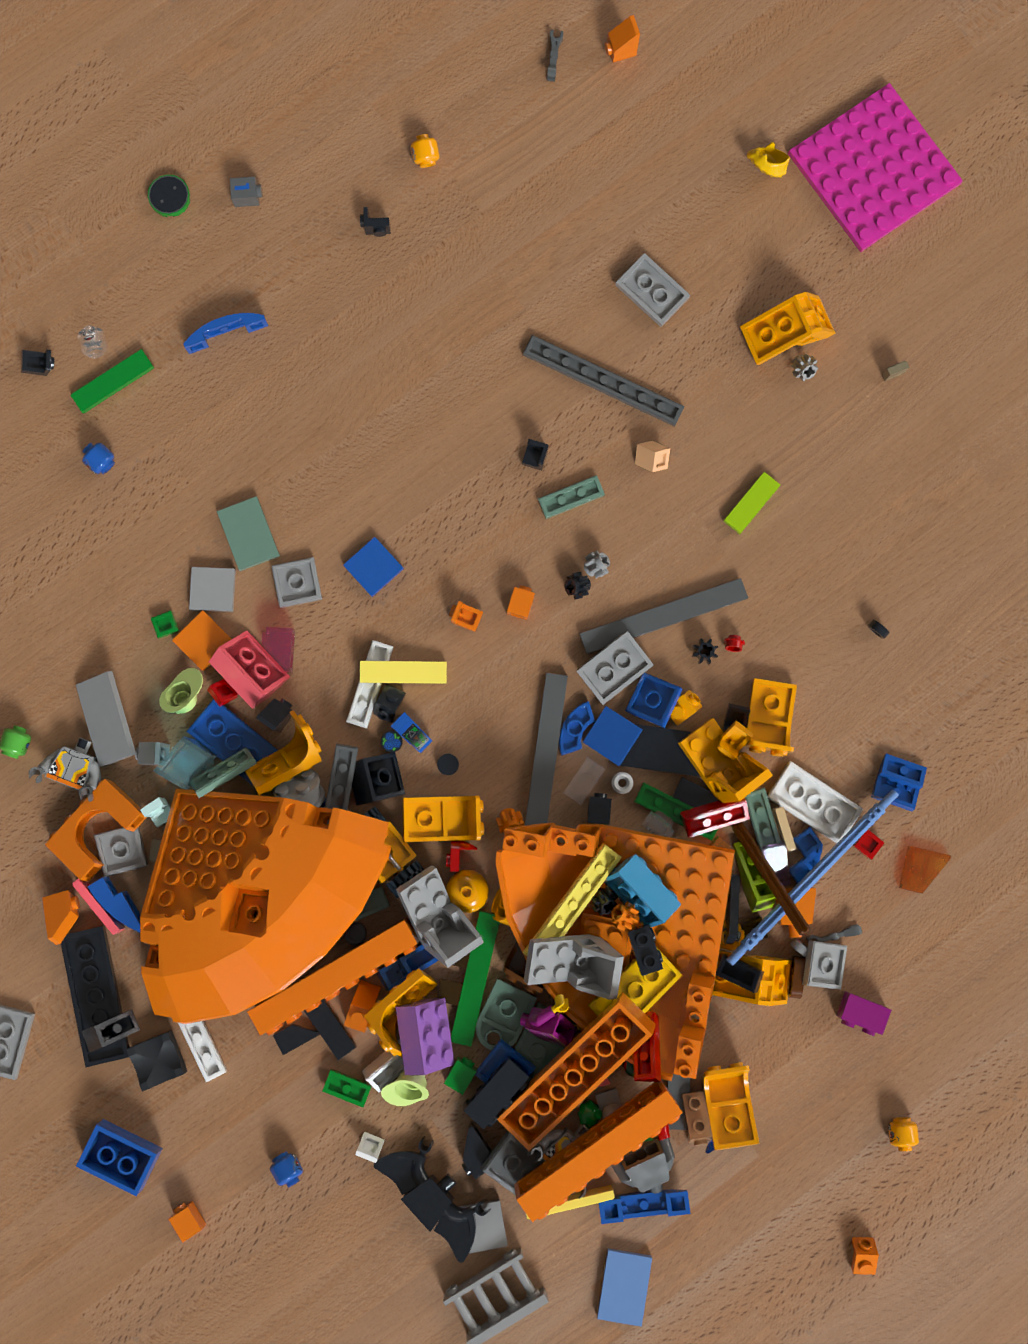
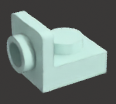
[140,797,171,827]

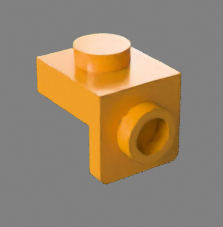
[670,690,702,726]
[717,721,754,760]

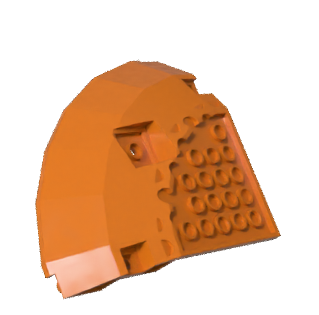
[140,789,391,1024]
[495,823,735,1081]

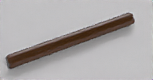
[732,822,810,935]

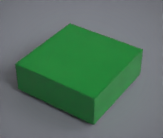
[151,610,179,639]

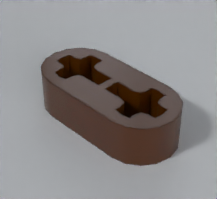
[788,956,806,999]

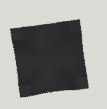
[126,1030,188,1092]

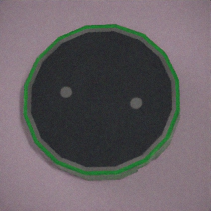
[147,175,190,217]

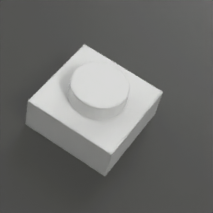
[355,1132,385,1163]

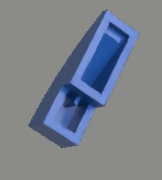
[87,876,141,932]
[376,944,439,991]

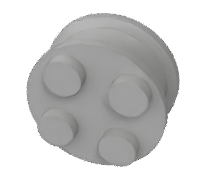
[272,769,325,807]

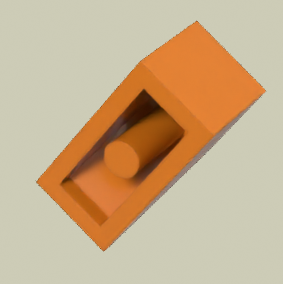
[605,15,640,63]
[42,890,80,945]
[343,980,381,1033]

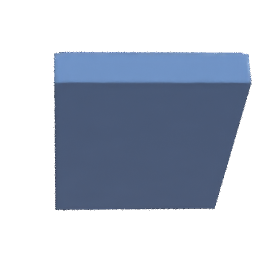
[597,1248,652,1327]

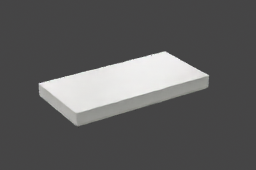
[767,761,863,844]

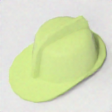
[159,668,203,714]
[381,1071,429,1106]

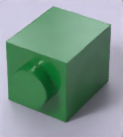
[444,1057,477,1095]

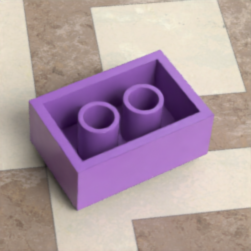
[396,998,454,1075]

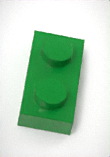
[322,1069,372,1108]

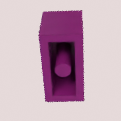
[836,991,892,1036]

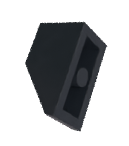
[256,698,293,733]
[82,1009,140,1052]
[462,1121,492,1180]

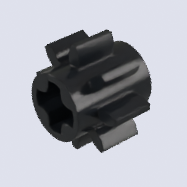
[564,572,591,600]
[692,638,718,665]
[590,886,618,916]

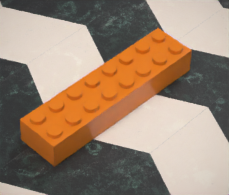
[247,917,419,1036]
[497,992,656,1151]
[514,1080,683,1222]

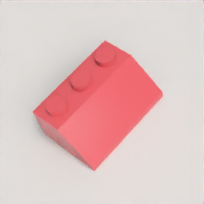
[209,631,290,709]

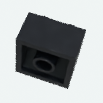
[352,752,405,806]

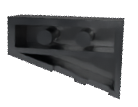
[463,1056,529,1130]

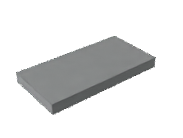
[76,671,136,767]

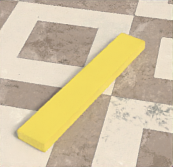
[523,843,622,956]

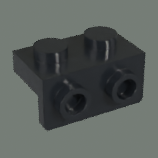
[627,925,663,976]

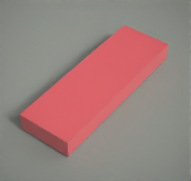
[72,879,125,935]

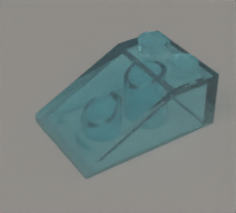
[153,736,217,789]

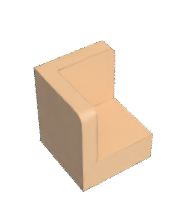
[635,441,670,472]

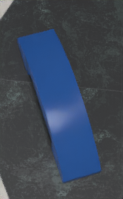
[184,313,268,354]
[599,1189,691,1224]

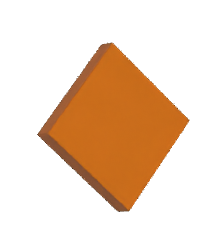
[172,610,232,671]

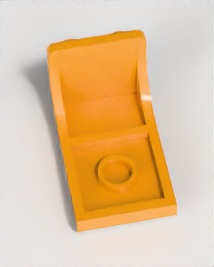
[744,678,797,757]
[245,710,322,795]
[402,795,484,842]
[364,968,438,1057]
[701,1062,759,1151]

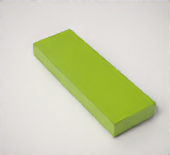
[723,472,780,534]

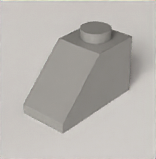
[135,742,170,766]

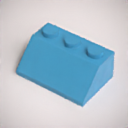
[604,854,681,928]

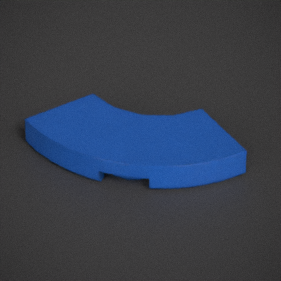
[559,701,595,756]

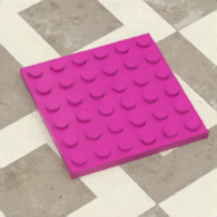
[788,83,963,253]

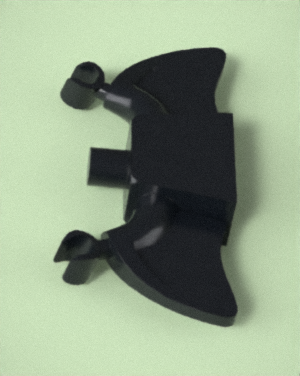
[374,1136,491,1263]

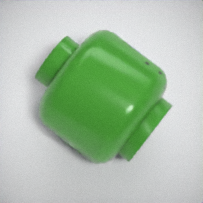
[0,725,31,759]

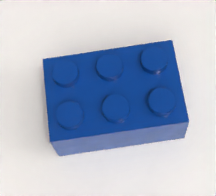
[76,1119,163,1196]

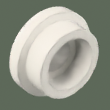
[611,772,633,794]

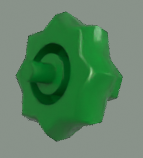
[577,1100,602,1129]

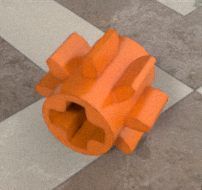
[496,808,524,833]
[611,902,639,931]

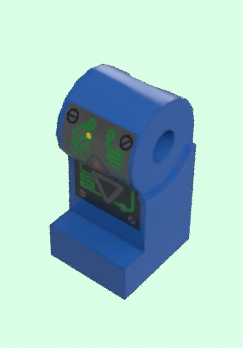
[391,712,432,753]

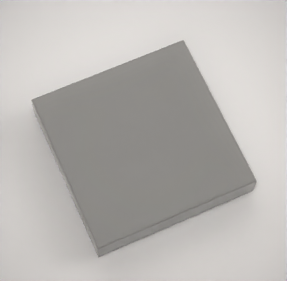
[272,557,323,608]
[189,567,236,612]
[94,827,149,877]
[802,940,847,990]
[459,1199,508,1253]

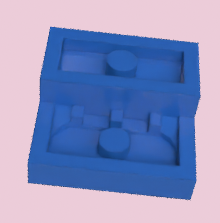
[871,754,927,812]

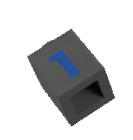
[230,177,263,207]

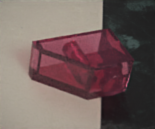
[262,627,295,673]

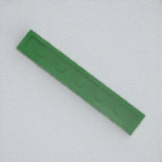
[451,911,500,1047]

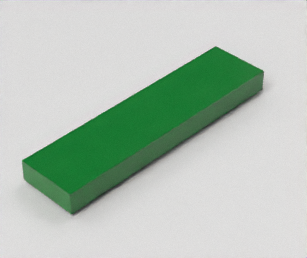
[70,349,154,414]
[634,782,718,841]

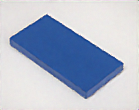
[186,699,278,786]

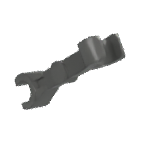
[547,30,564,82]
[806,924,862,942]

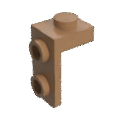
[682,1091,713,1146]

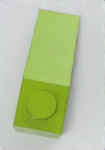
[733,839,776,913]

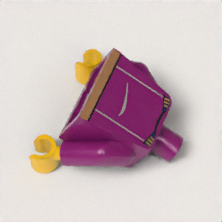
[520,994,583,1047]

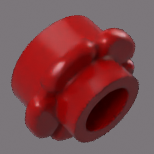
[724,635,745,652]

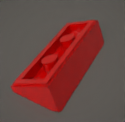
[680,798,750,838]
[633,1011,661,1082]

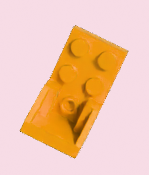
[740,292,836,365]
[678,718,773,803]
[712,950,792,1006]

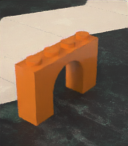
[45,779,147,881]

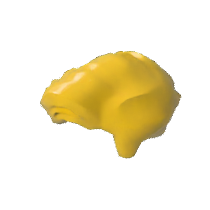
[746,142,790,178]

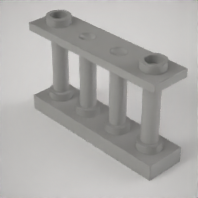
[443,1247,549,1344]

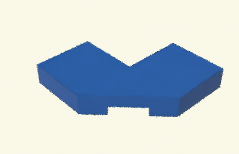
[787,827,823,884]

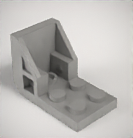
[396,865,484,968]
[524,934,624,1000]

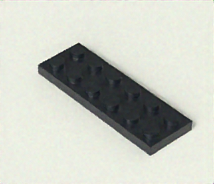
[61,925,130,1068]

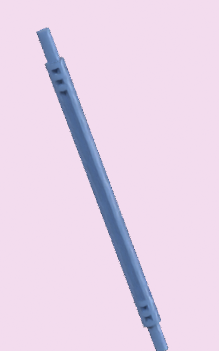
[726,789,899,966]

